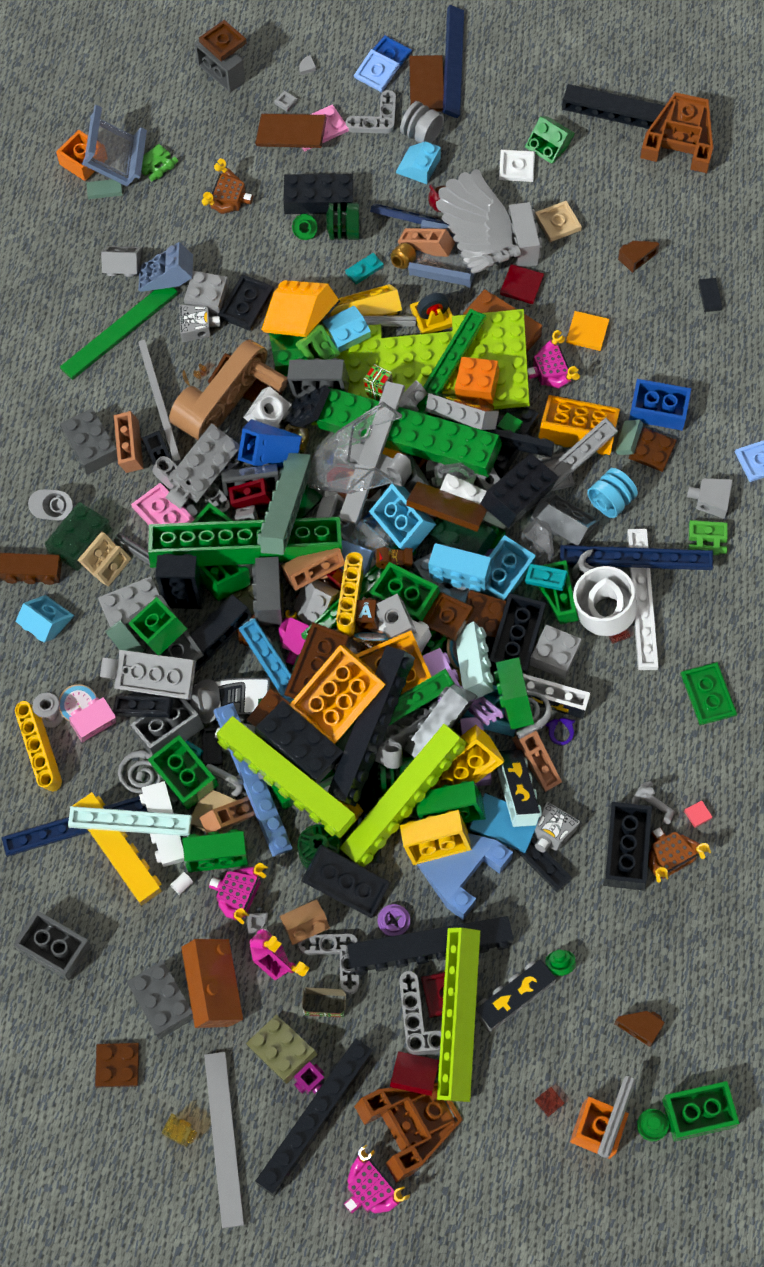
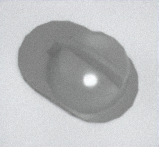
[28,489,73,520]
[190,679,221,723]

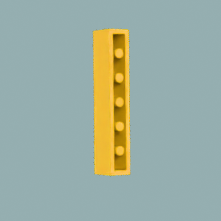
[72,792,162,906]

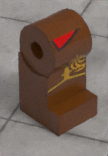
[376,547,413,571]

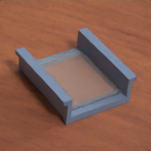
[82,105,147,186]
[408,220,475,288]

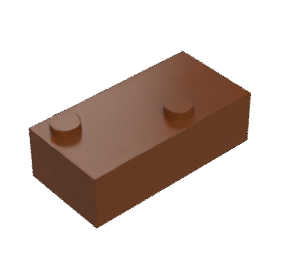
[463,289,542,353]
[181,939,243,1028]

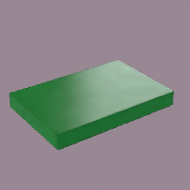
[680,662,737,726]

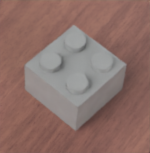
[184,271,229,316]
[530,625,582,679]

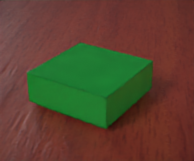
[497,413,523,433]

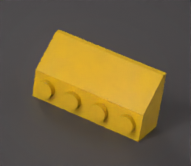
[327,284,402,318]
[430,725,504,789]

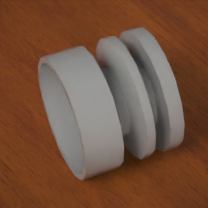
[400,101,444,143]

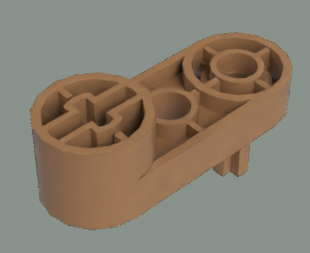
[169,339,288,440]

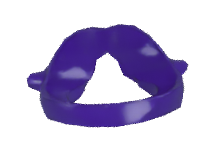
[545,718,575,745]

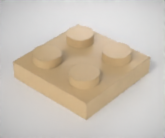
[535,201,582,242]

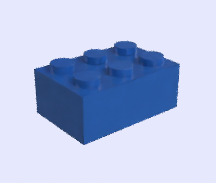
[629,379,691,431]

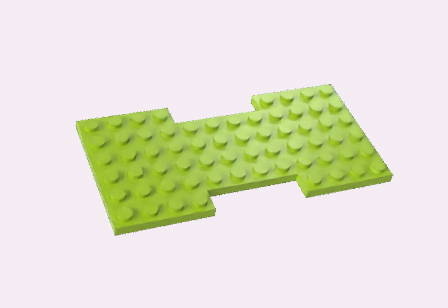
[311,309,530,425]

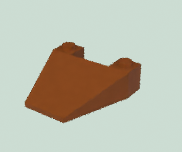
[640,92,713,173]
[354,1083,463,1183]

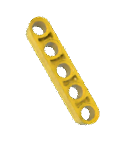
[336,552,364,637]
[15,701,62,792]

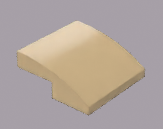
[78,532,131,587]
[191,790,237,834]

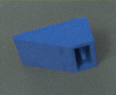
[237,419,302,468]

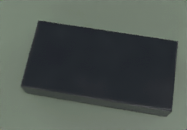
[698,278,722,312]
[202,727,223,766]

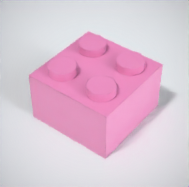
[69,697,116,743]

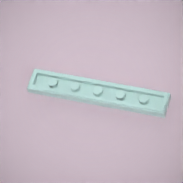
[68,806,192,836]

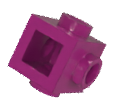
[294,1062,324,1095]

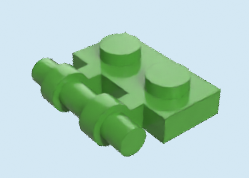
[141,144,178,182]
[688,520,727,555]

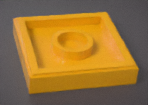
[566,311,609,351]

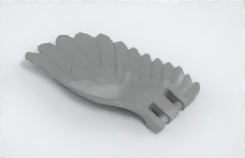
[436,169,521,273]

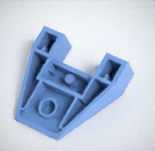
[417,833,513,920]

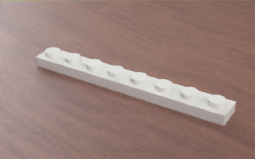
[627,529,658,670]

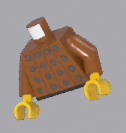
[202,158,253,214]
[648,827,711,882]

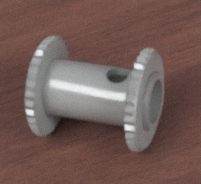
[32,692,64,728]

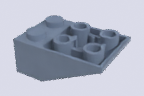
[138,242,193,292]

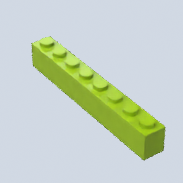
[216,716,356,838]
[340,724,467,867]
[437,928,480,1102]

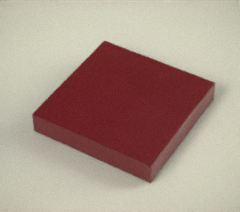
[500,264,544,304]
[421,972,445,1018]
[390,1051,439,1096]

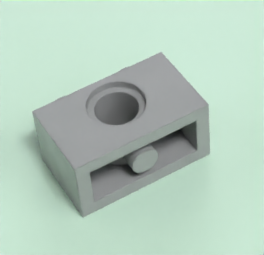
[376,594,417,639]

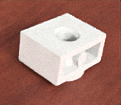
[243,386,291,428]

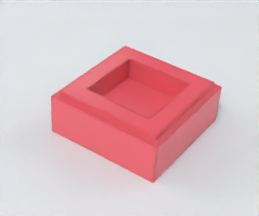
[684,801,712,828]

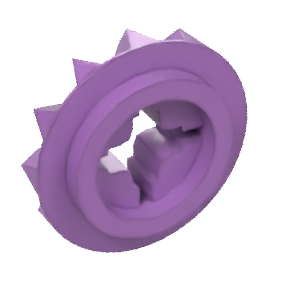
[378,904,410,936]

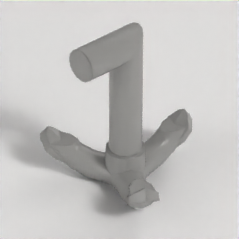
[572,549,594,580]
[206,764,244,798]
[632,781,675,824]

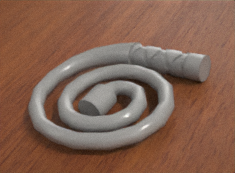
[504,691,552,739]
[118,750,162,794]

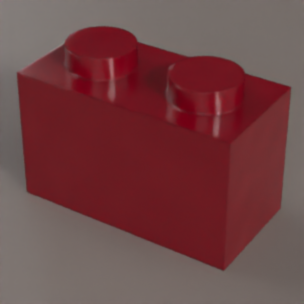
[229,478,272,510]

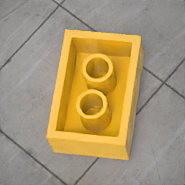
[400,810,471,865]

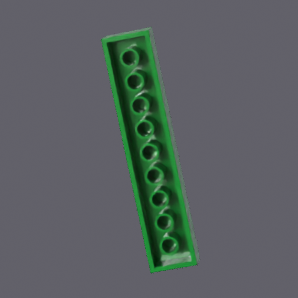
[316,387,502,477]
[148,517,342,568]

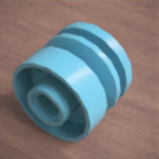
[587,468,638,518]

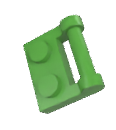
[296,325,340,360]

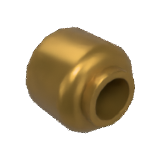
[391,243,416,269]

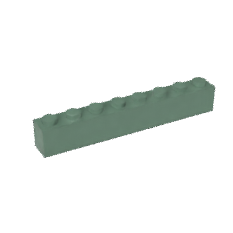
[257,453,311,555]

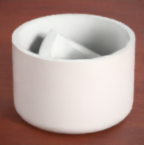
[573,566,637,636]

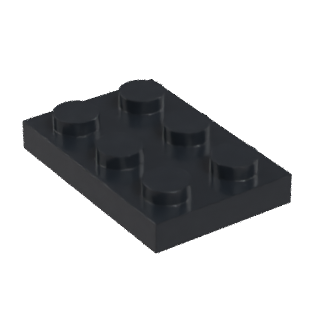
[218,274,274,331]
[283,386,331,432]

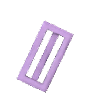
[468,696,503,726]

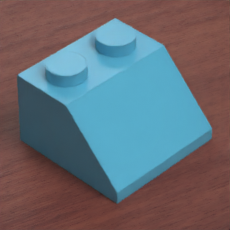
[396,141,441,184]
[322,306,371,353]
[16,595,74,643]

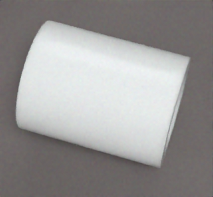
[170,872,193,895]

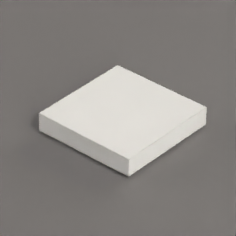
[499,150,535,182]

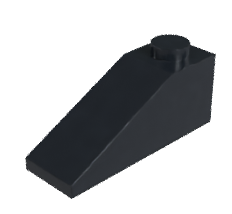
[141,430,172,488]

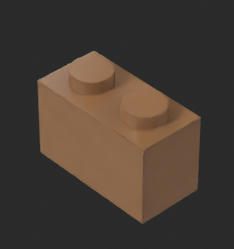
[280,899,330,945]

